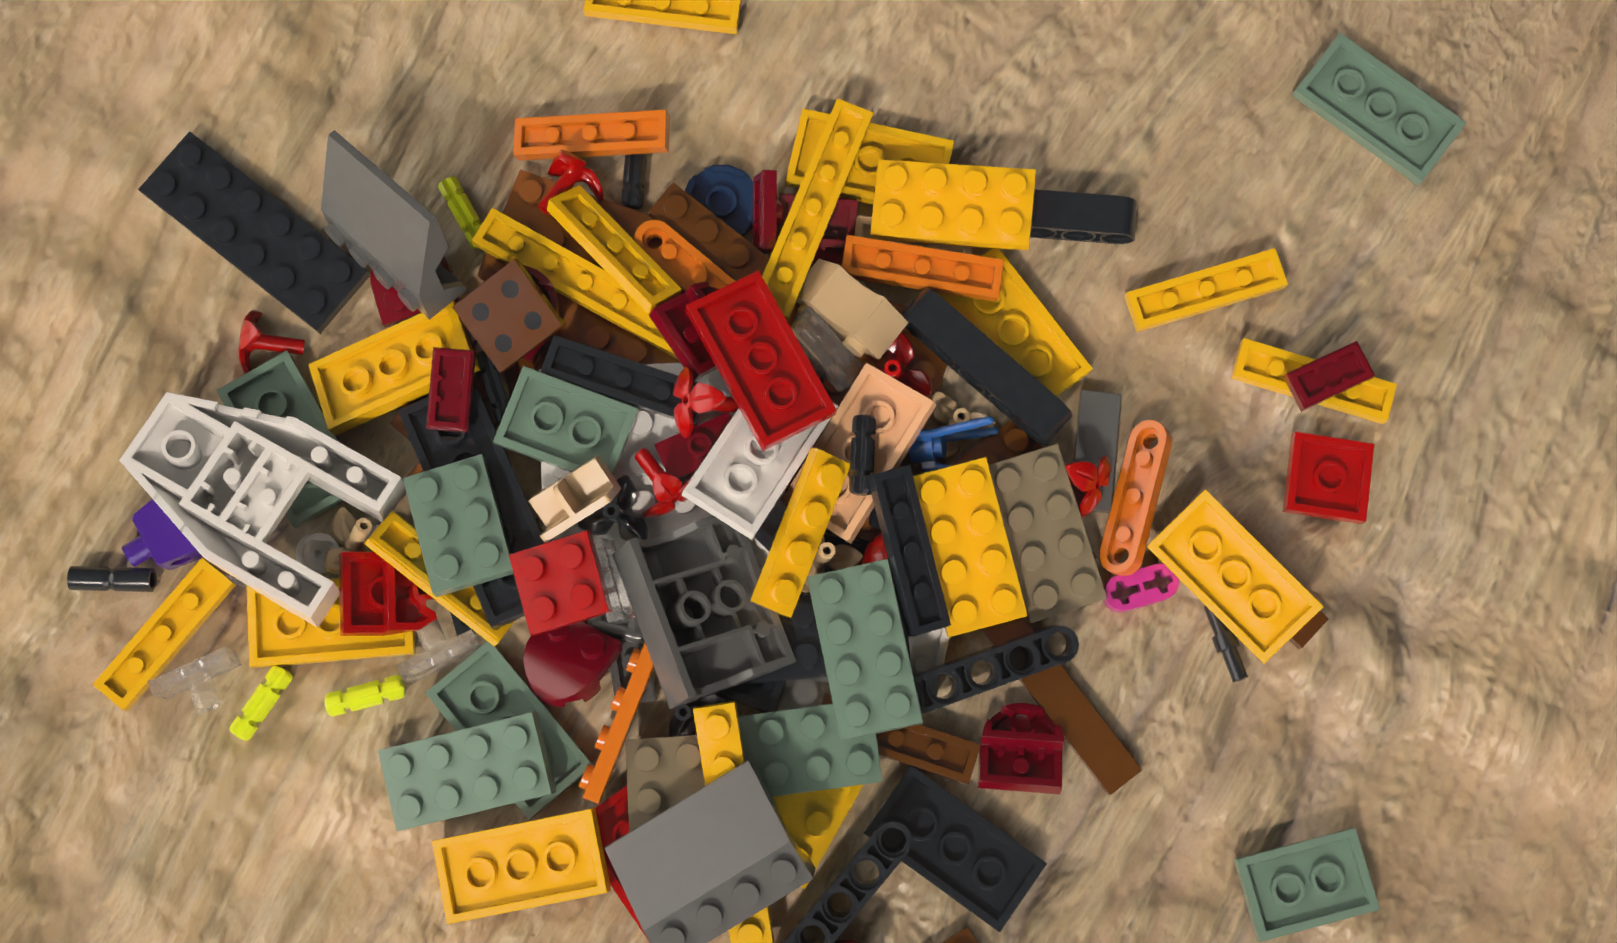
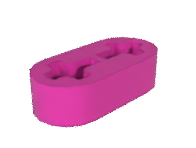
[1103,564,1179,613]

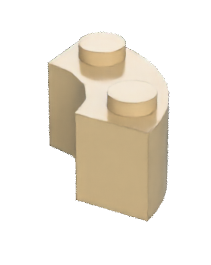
[796,259,908,360]

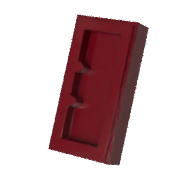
[752,170,783,255]
[1283,341,1375,412]
[426,347,476,433]
[654,412,732,480]

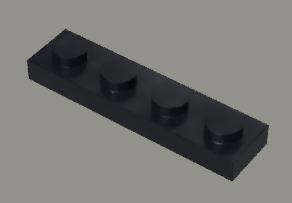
[541,335,700,426]
[867,465,951,637]

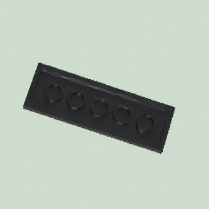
[138,131,370,334]
[398,381,546,630]

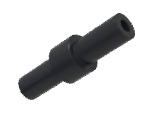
[1204,606,1248,683]

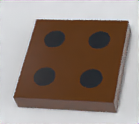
[452,259,566,373]

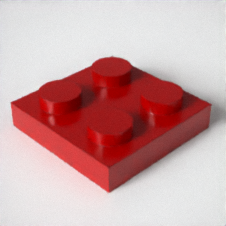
[1282,431,1375,524]
[509,530,613,636]

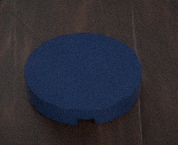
[685,165,753,237]

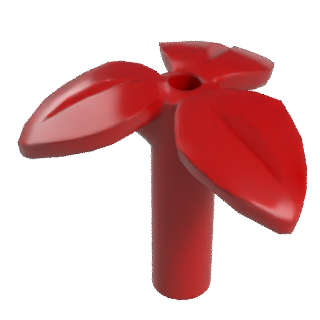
[537,149,603,216]
[238,310,305,374]
[876,332,932,397]
[673,367,739,438]
[634,448,693,518]
[1065,455,1111,518]

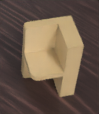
[528,455,621,543]

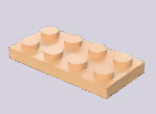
[781,363,937,544]

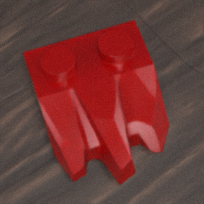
[339,551,437,636]

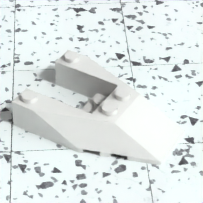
[119,392,406,628]

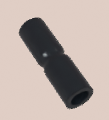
[67,566,156,592]

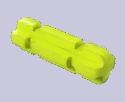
[438,176,481,249]
[229,665,293,741]
[324,675,406,717]

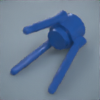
[909,416,999,472]

